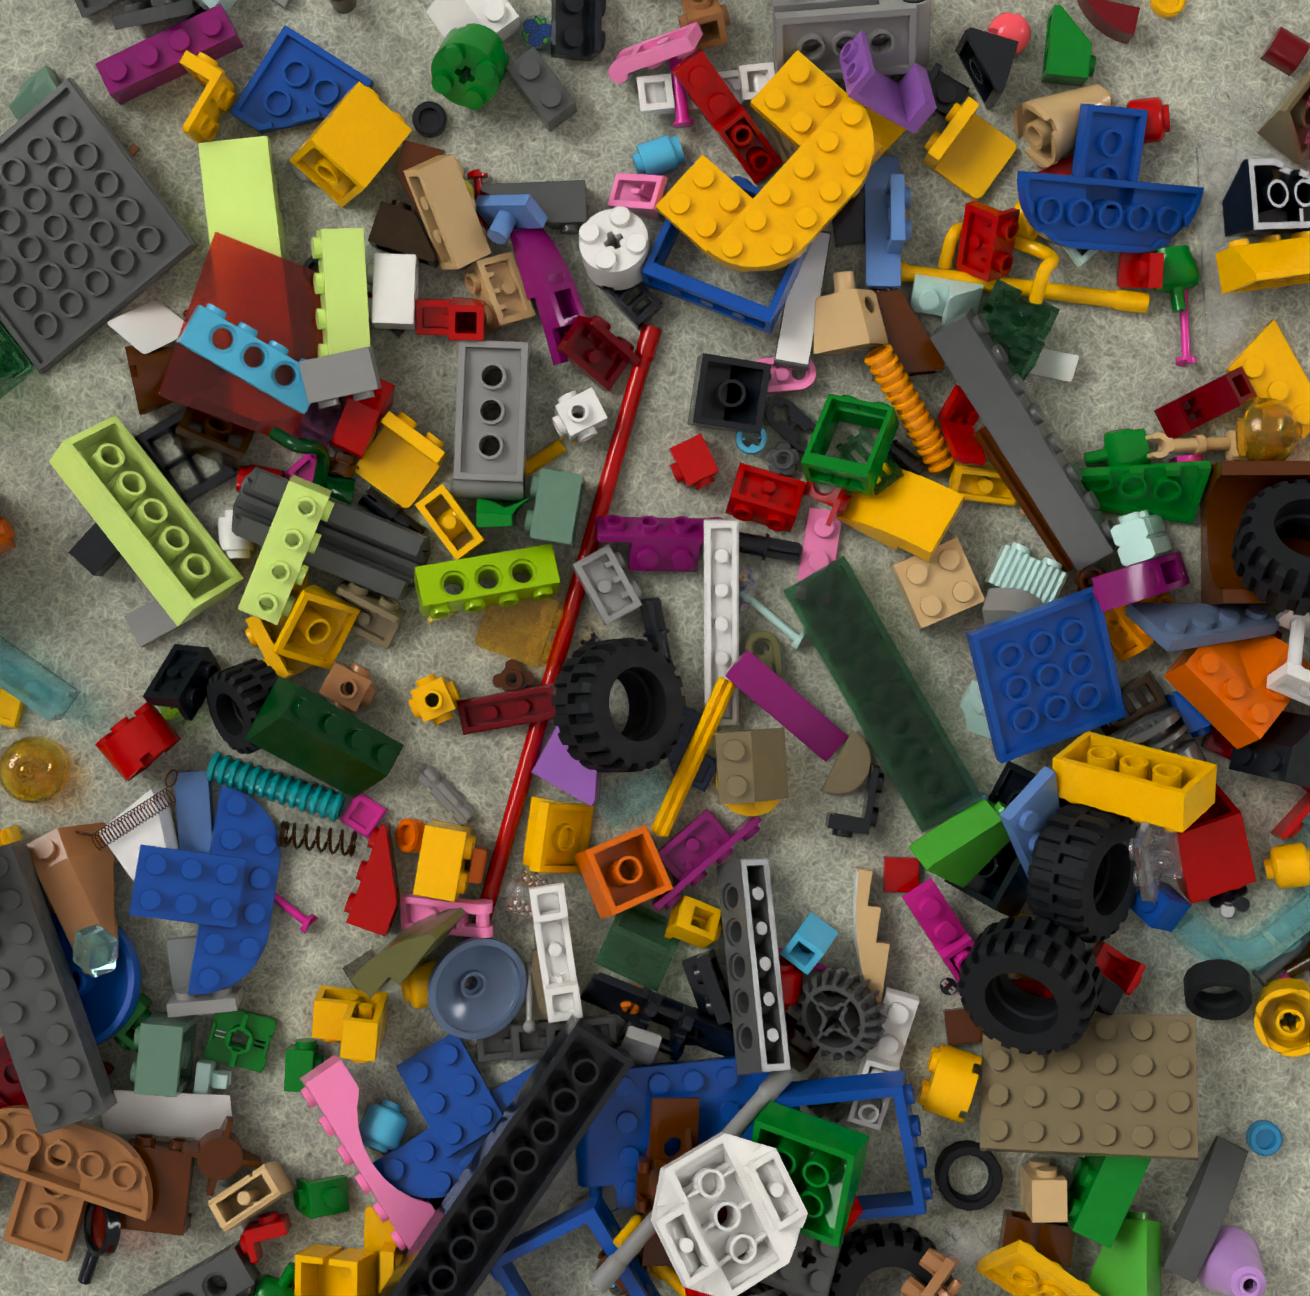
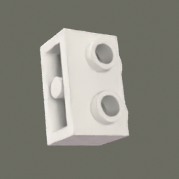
[367,253,420,330]

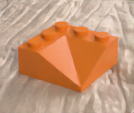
[1163,635,1310,749]

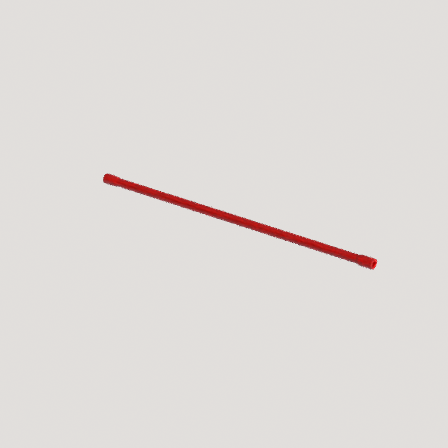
[466,324,662,940]

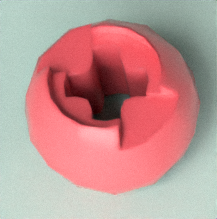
[987,12,1031,56]

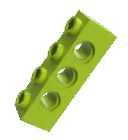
[414,543,560,619]

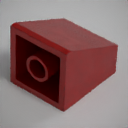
[1158,783,1256,904]

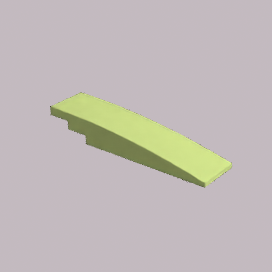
[198,136,304,422]

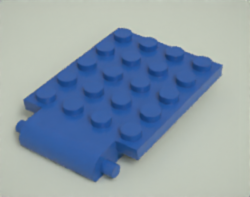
[575,1056,777,1209]

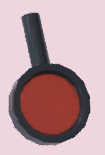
[78,1202,121,1285]

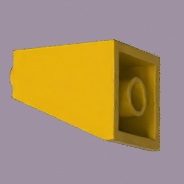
[289,81,412,208]

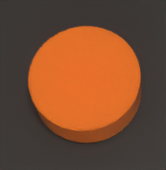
[395,818,425,853]

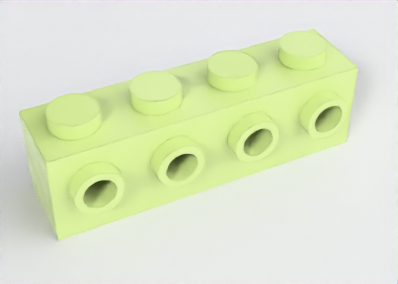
[311,228,370,357]
[238,474,335,625]

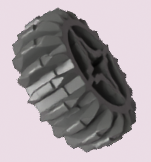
[794,967,887,1061]

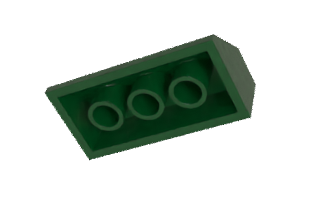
[245,677,404,798]

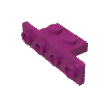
[595,515,723,572]
[652,808,762,911]

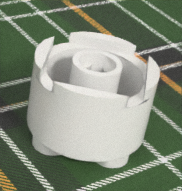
[579,206,651,290]

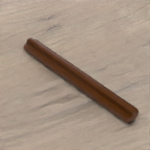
[974,426,1075,572]

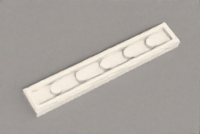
[704,519,739,726]

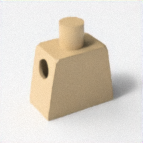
[813,271,888,356]

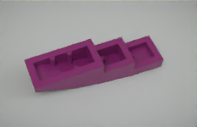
[725,649,848,762]

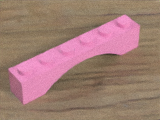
[300,1055,436,1252]

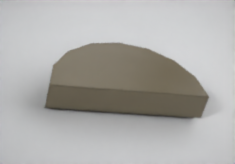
[821,729,871,795]

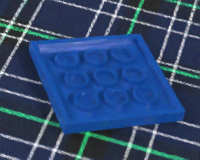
[966,586,1126,763]

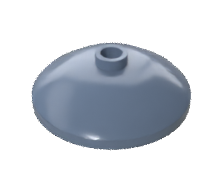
[427,938,527,1040]

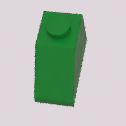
[1041,5,1096,87]

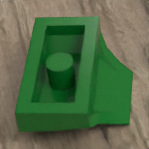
[476,497,532,527]

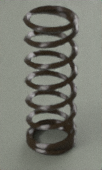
[277,820,357,857]

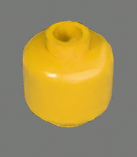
[1263,842,1310,889]
[401,961,437,1009]

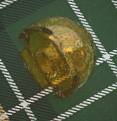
[1235,398,1302,461]
[0,736,70,804]

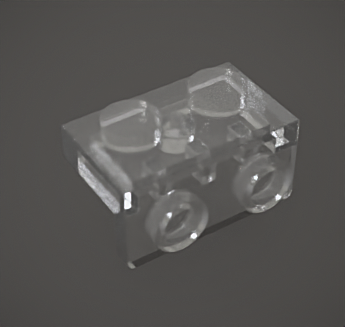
[1129,822,1183,902]

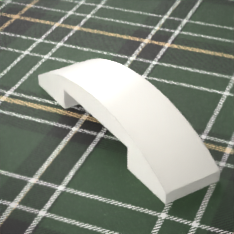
[636,62,775,114]
[529,882,583,1023]

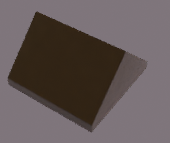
[173,395,259,471]

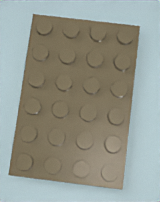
[980,1013,1198,1161]

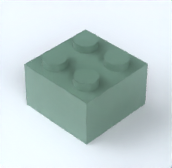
[525,468,585,548]
[130,1011,198,1097]

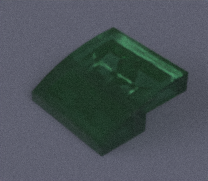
[594,904,680,992]

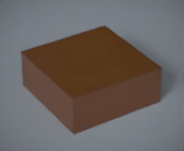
[943,1007,983,1046]

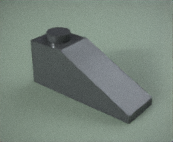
[481,180,588,235]

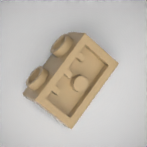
[465,251,536,335]

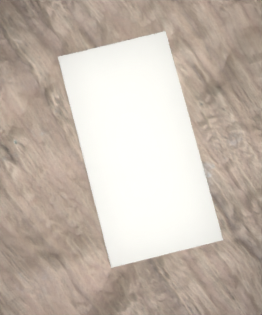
[101,1090,234,1137]

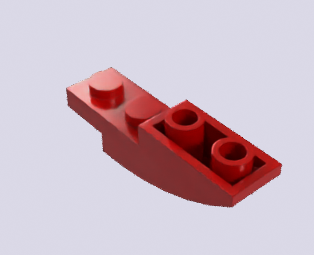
[671,48,783,184]

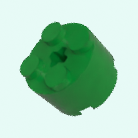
[431,23,510,110]

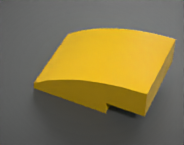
[836,464,964,563]

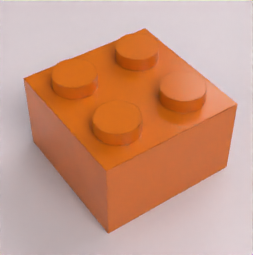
[574,825,673,919]

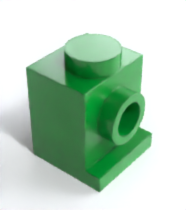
[284,1038,324,1092]

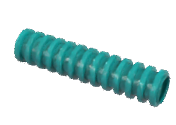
[206,751,345,822]

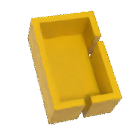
[294,1244,377,1296]

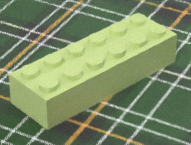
[49,415,244,627]

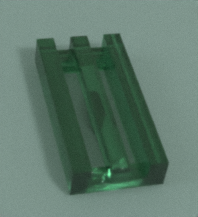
[835,426,904,495]

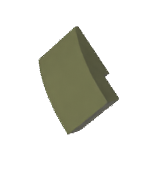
[350,908,466,999]

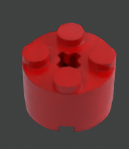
[95,702,181,782]

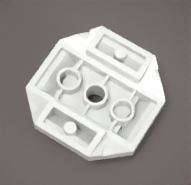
[651,1132,808,1296]

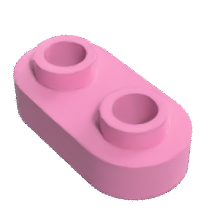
[755,357,816,394]

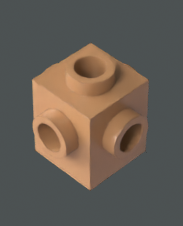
[678,0,730,51]
[319,661,377,713]

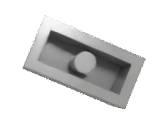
[299,346,382,409]

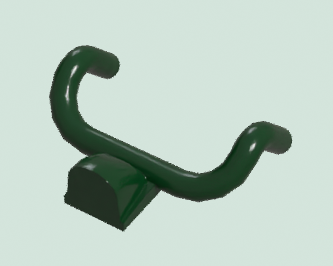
[269,427,355,505]

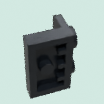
[551,0,606,61]
[143,644,221,721]
[682,949,732,1025]

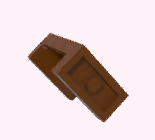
[120,1134,195,1236]

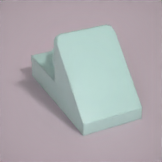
[909,274,983,324]

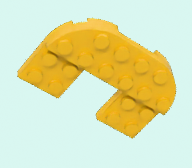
[655,50,874,273]

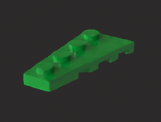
[1079,460,1212,524]

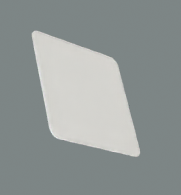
[108,300,187,354]

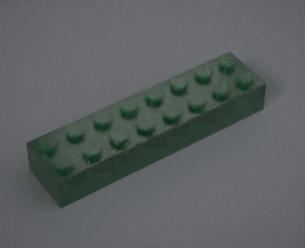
[781,556,983,833]

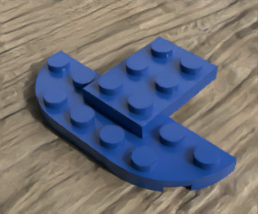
[1017,104,1204,253]
[128,786,280,994]
[372,1034,538,1198]

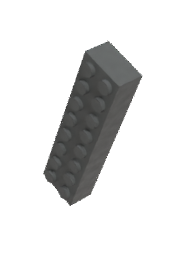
[0,839,118,1136]

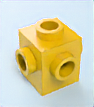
[408,673,461,726]

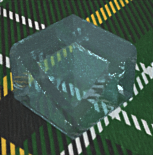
[73,925,119,978]

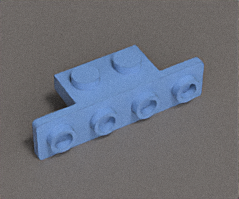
[864,156,911,289]

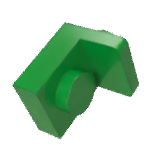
[114,993,153,1052]

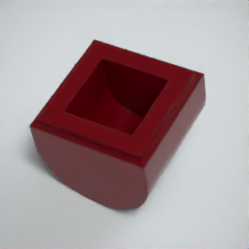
[1260,26,1310,76]

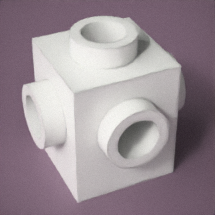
[551,387,608,443]

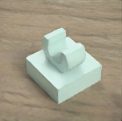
[193,1057,232,1094]

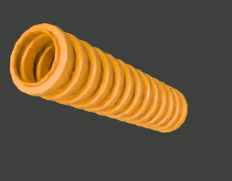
[864,344,955,473]

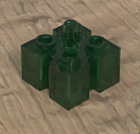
[978,279,1060,381]

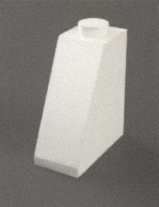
[99,789,179,881]

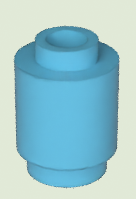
[632,135,685,175]

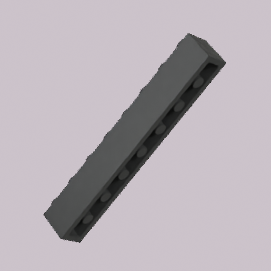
[930,308,1116,571]

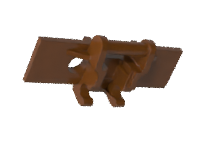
[635,1097,700,1266]

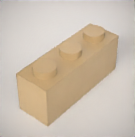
[403,154,491,270]

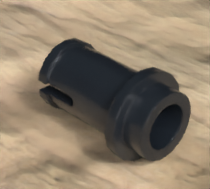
[886,439,927,475]

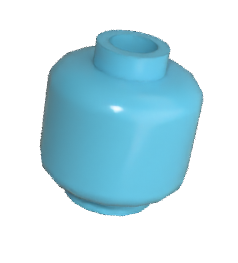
[359,1099,408,1154]

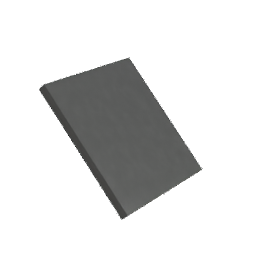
[0,77,198,374]

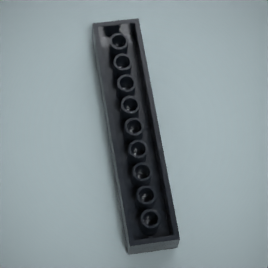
[378,1014,634,1296]

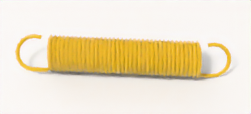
[526,435,576,477]

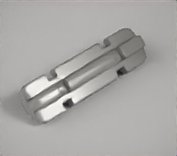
[418,766,475,826]

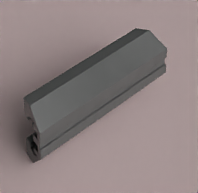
[231,467,431,600]

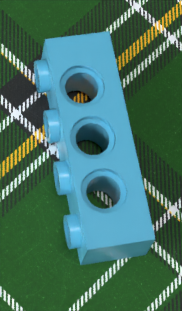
[176,303,311,414]

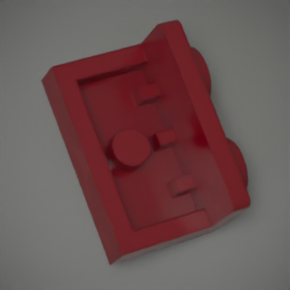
[556,315,641,391]

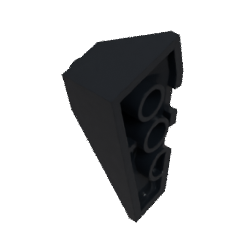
[1222,158,1310,237]

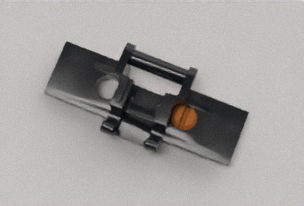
[580,972,735,1062]

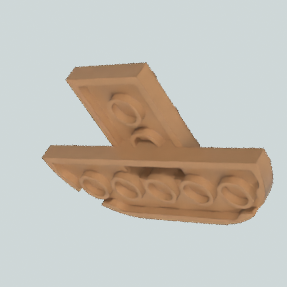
[0,1105,153,1262]

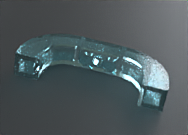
[1168,813,1310,970]

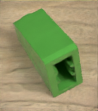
[909,798,1010,888]
[1087,1212,1161,1296]

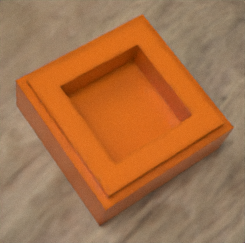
[468,845,489,884]

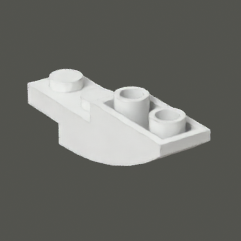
[847,987,920,1130]

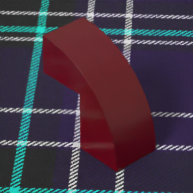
[1077,0,1140,44]
[1154,366,1258,439]

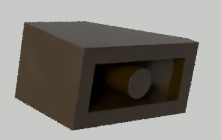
[368,200,439,268]

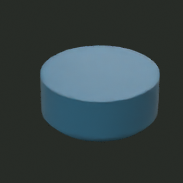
[1246,1120,1283,1156]

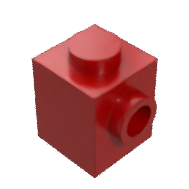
[669,434,719,490]

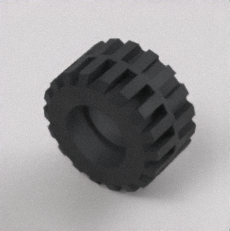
[206,658,280,754]

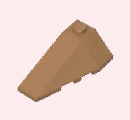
[27,822,118,975]

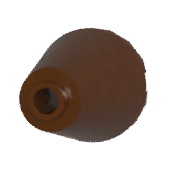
[125,345,225,415]

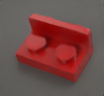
[955,200,1020,282]
[725,462,806,532]

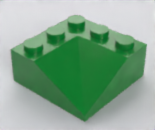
[751,1101,870,1248]

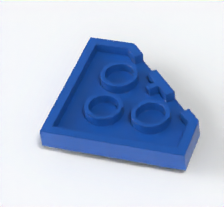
[230,25,374,134]

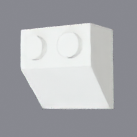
[426,0,522,41]

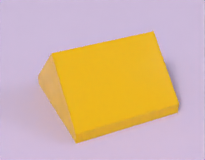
[272,584,361,670]

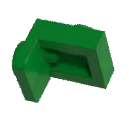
[293,1175,350,1219]

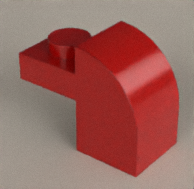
[415,297,485,341]

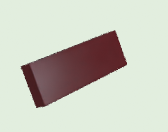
[456,683,557,735]

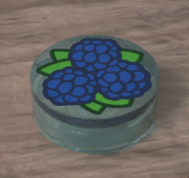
[519,15,551,52]

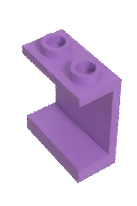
[839,31,937,134]

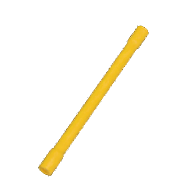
[901,262,1149,314]

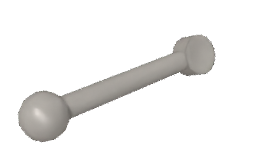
[523,962,537,1034]

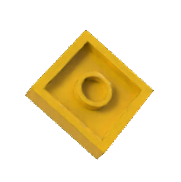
[522,796,594,873]

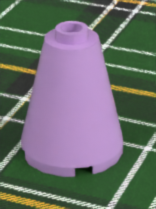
[1197,1226,1266,1296]

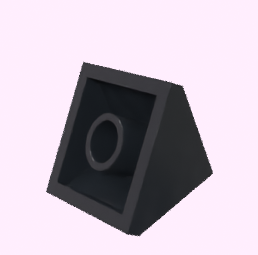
[955,27,1019,110]

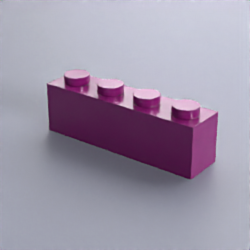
[95,4,244,105]

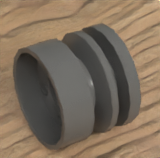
[1116,707,1207,762]

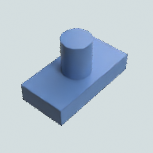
[475,194,548,244]

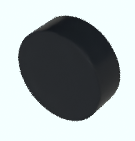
[412,101,447,138]

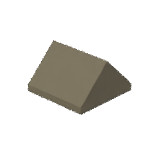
[1256,69,1310,164]

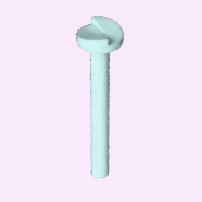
[740,590,808,649]

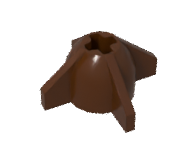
[181,1116,262,1196]

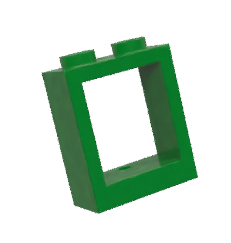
[801,394,899,495]

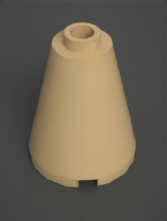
[1013,84,1113,168]

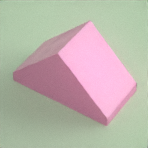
[607,173,668,221]

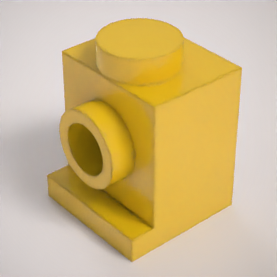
[664,895,722,949]

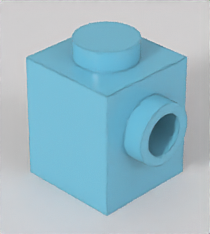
[780,912,839,975]

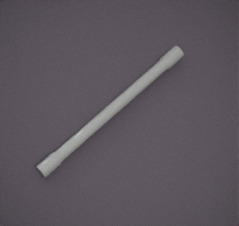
[589,1070,795,1294]

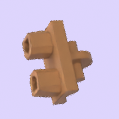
[900,1248,963,1296]

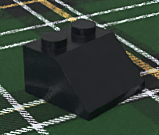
[687,353,771,434]
[1229,711,1310,788]

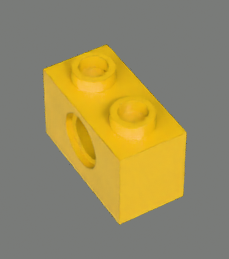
[414,484,487,560]

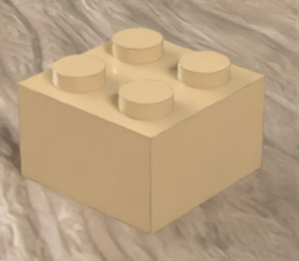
[889,537,985,629]

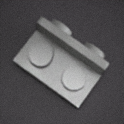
[571,544,642,626]

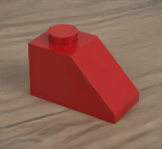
[331,378,395,459]

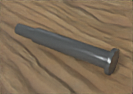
[1252,929,1310,987]

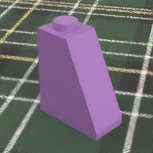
[531,726,602,806]

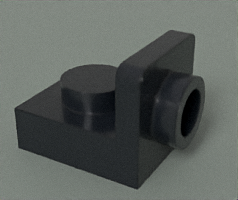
[925,62,969,117]

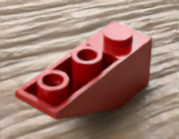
[344,822,400,936]

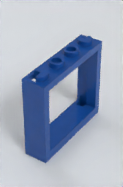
[641,162,813,334]
[777,1070,933,1220]
[490,1194,661,1296]

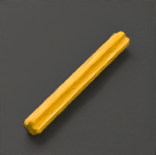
[651,677,736,837]

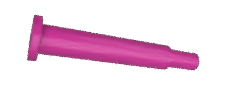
[668,56,694,128]

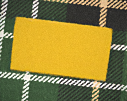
[949,460,1017,506]

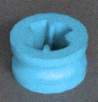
[736,427,767,455]

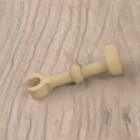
[1145,429,1248,461]

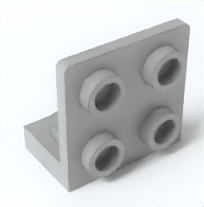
[166,935,244,1018]

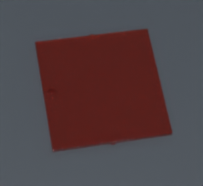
[157,232,372,446]

